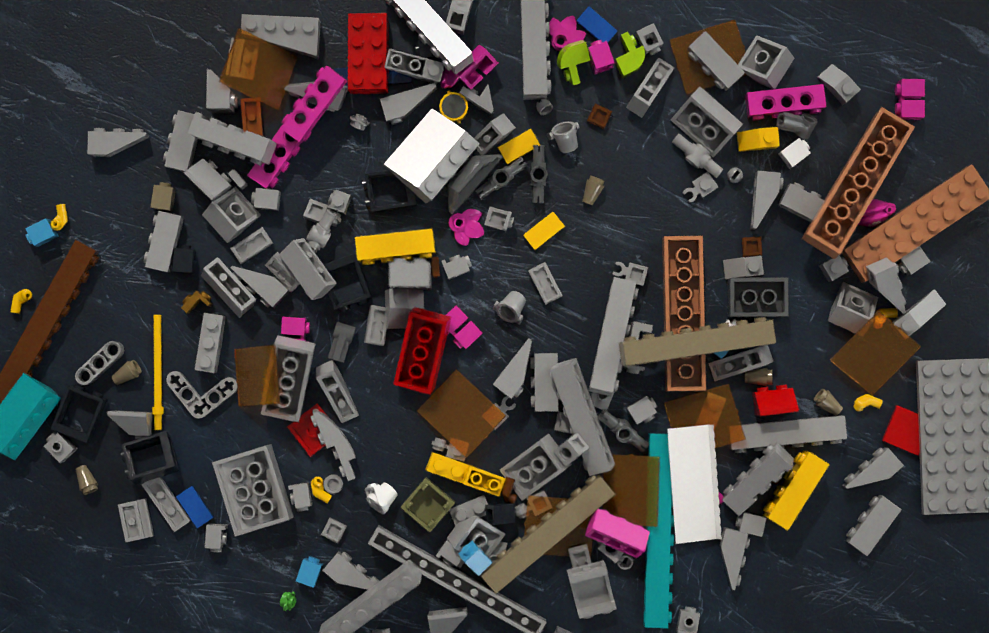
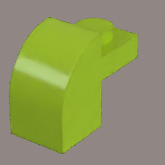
[614,32,645,79]
[557,40,591,85]

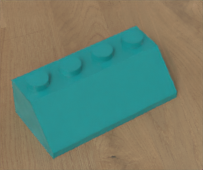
[0,373,61,460]

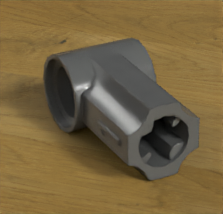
[776,112,818,139]
[328,322,356,363]

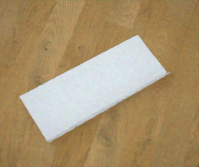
[667,425,722,544]

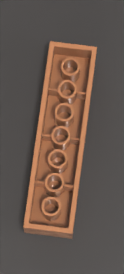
[802,107,915,259]
[841,164,989,283]
[662,236,706,391]

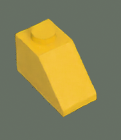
[737,127,780,152]

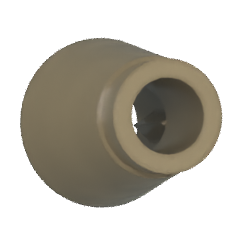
[582,175,605,205]
[112,360,142,385]
[745,368,773,387]
[814,389,843,416]
[75,465,98,495]

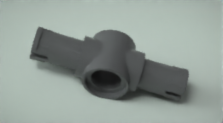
[530,145,548,203]
[474,157,528,200]
[598,410,649,452]

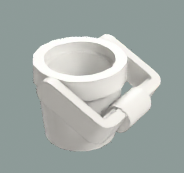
[365,483,398,514]

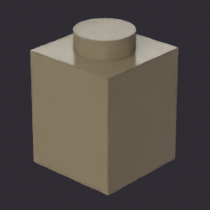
[150,182,176,212]

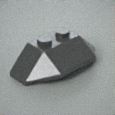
[447,154,503,215]

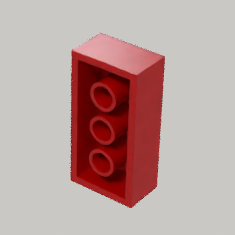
[348,13,389,94]
[393,307,452,395]

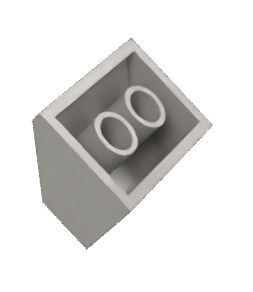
[671,86,743,157]

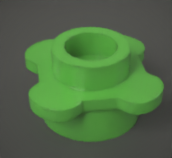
[280,592,296,611]

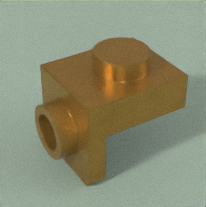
[181,291,213,314]

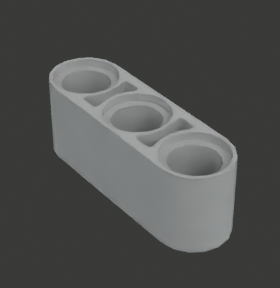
[75,341,124,385]

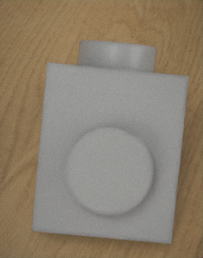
[484,206,514,232]

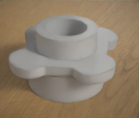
[350,114,370,130]

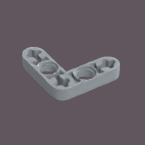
[166,371,239,418]

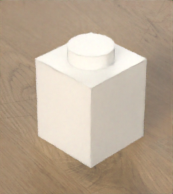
[779,138,810,169]

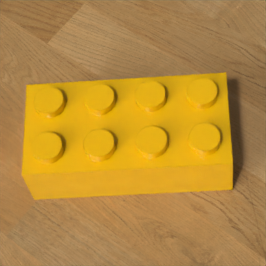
[355,229,436,265]
[763,450,830,530]

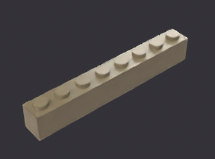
[619,317,776,366]
[481,474,615,593]

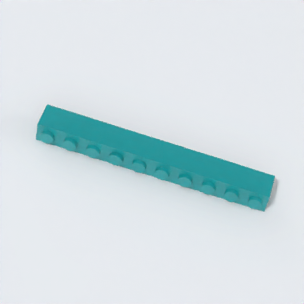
[643,433,674,628]

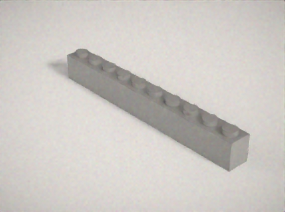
[368,525,547,633]

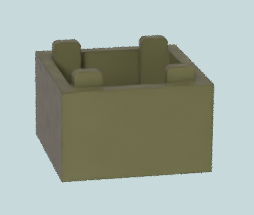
[401,477,455,532]

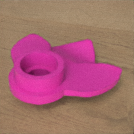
[549,16,586,51]
[440,68,459,89]
[448,209,484,246]

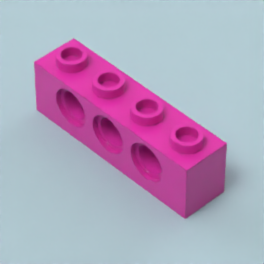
[281,66,348,143]
[745,84,826,120]
[247,113,312,189]

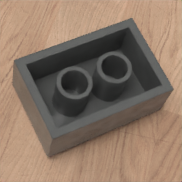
[727,278,789,317]

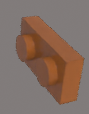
[241,97,263,136]

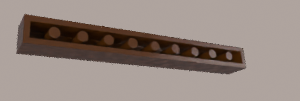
[0,240,99,404]

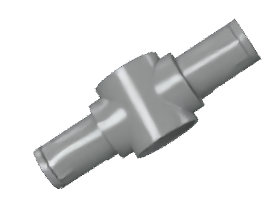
[672,134,724,178]
[306,209,337,254]

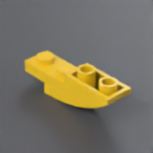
[425,452,506,496]

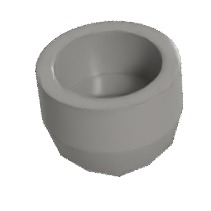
[536,99,553,115]
[727,167,743,183]
[617,553,633,570]

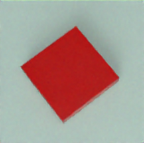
[287,403,327,457]
[882,405,920,455]

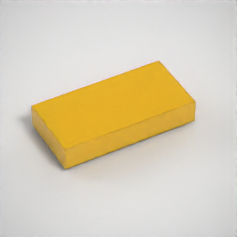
[498,129,540,165]
[523,212,565,250]

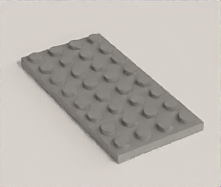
[916,358,989,515]

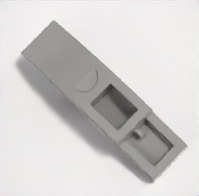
[311,409,356,481]

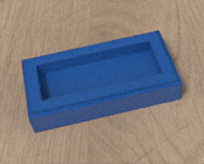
[576,6,618,42]
[176,486,214,528]

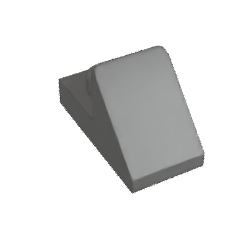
[459,85,494,116]
[723,256,764,279]

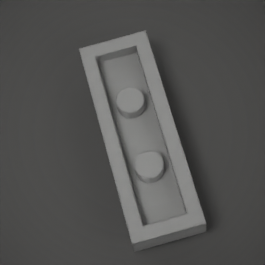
[142,477,191,532]

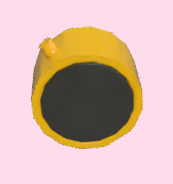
[439,91,468,124]

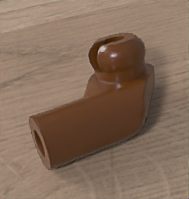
[502,476,517,504]

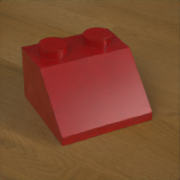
[752,384,799,416]

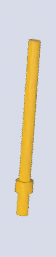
[152,315,164,430]

